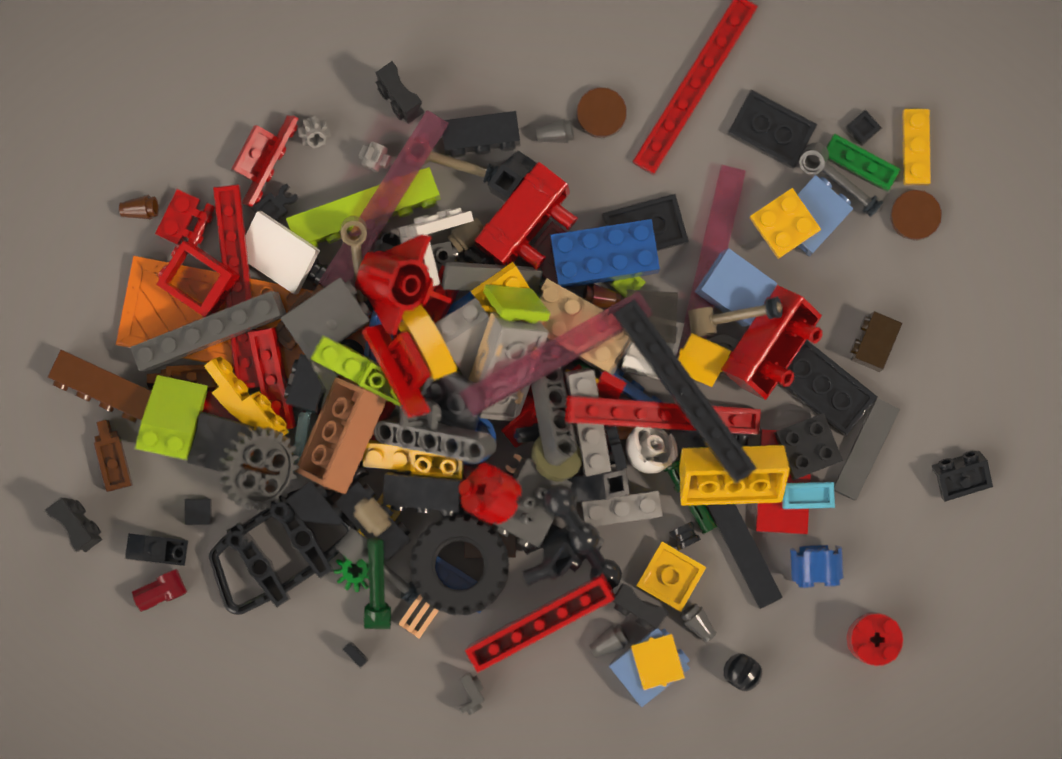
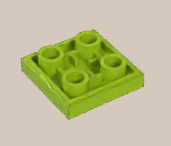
[483,284,550,323]

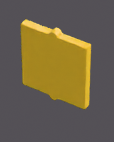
[678,333,731,387]
[631,634,685,690]

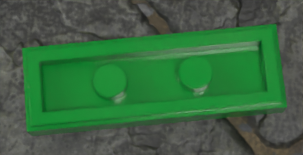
[826,133,901,192]

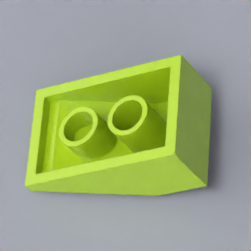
[135,375,208,460]

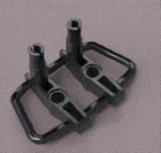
[209,488,357,615]

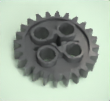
[218,426,299,511]

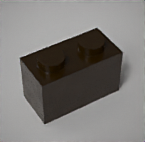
[850,311,902,372]

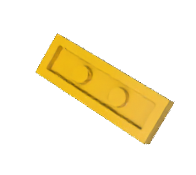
[903,109,930,185]

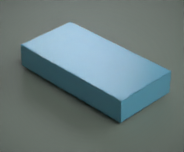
[782,482,835,509]

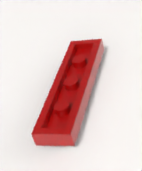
[248,327,296,429]

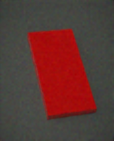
[756,429,811,534]

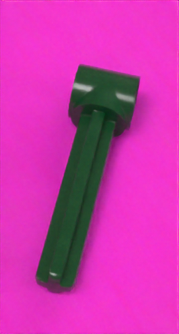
[364,537,391,629]

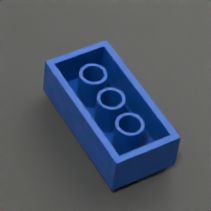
[550,219,660,288]

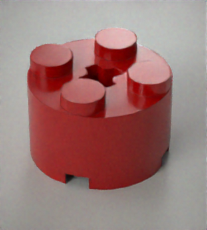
[458,463,521,524]
[847,613,903,666]

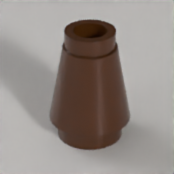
[119,195,159,220]
[583,284,621,308]

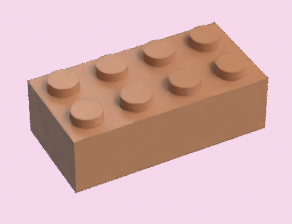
[295,377,387,494]

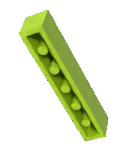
[286,167,441,248]

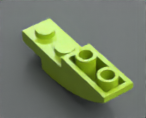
[310,335,400,406]

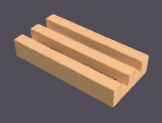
[399,594,439,639]

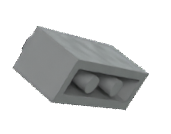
[581,491,662,527]

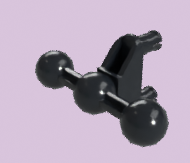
[522,484,622,589]

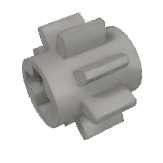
[298,116,331,149]
[358,142,391,173]

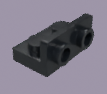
[932,451,993,502]

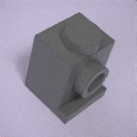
[431,241,459,270]

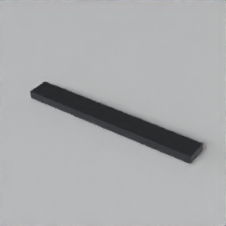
[612,298,757,484]
[668,429,783,609]

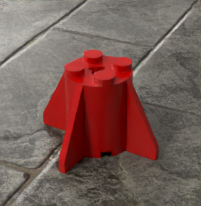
[355,234,452,335]

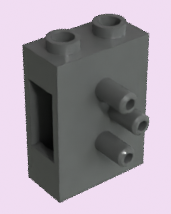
[281,277,372,361]
[491,458,572,549]

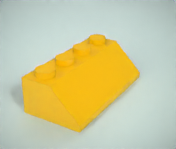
[679,445,789,506]

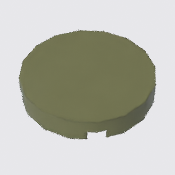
[531,436,582,482]

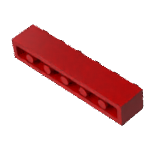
[465,573,616,673]

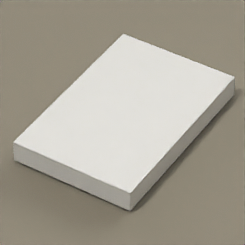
[245,211,320,294]

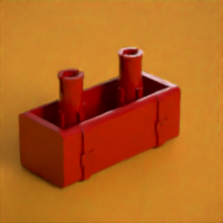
[474,162,578,269]
[721,285,823,400]

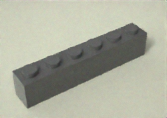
[131,291,287,371]

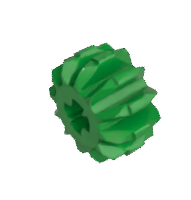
[334,555,369,592]

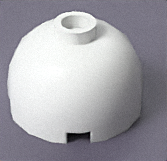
[625,427,677,474]

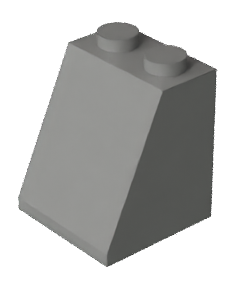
[435,298,489,379]

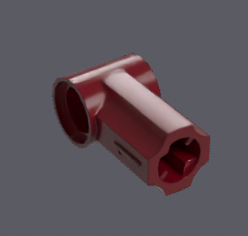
[132,569,188,612]

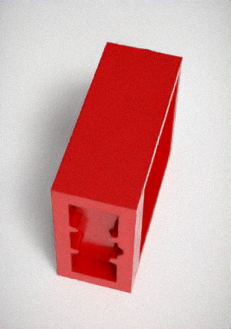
[156,241,240,317]

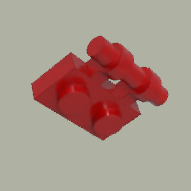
[155,189,215,246]

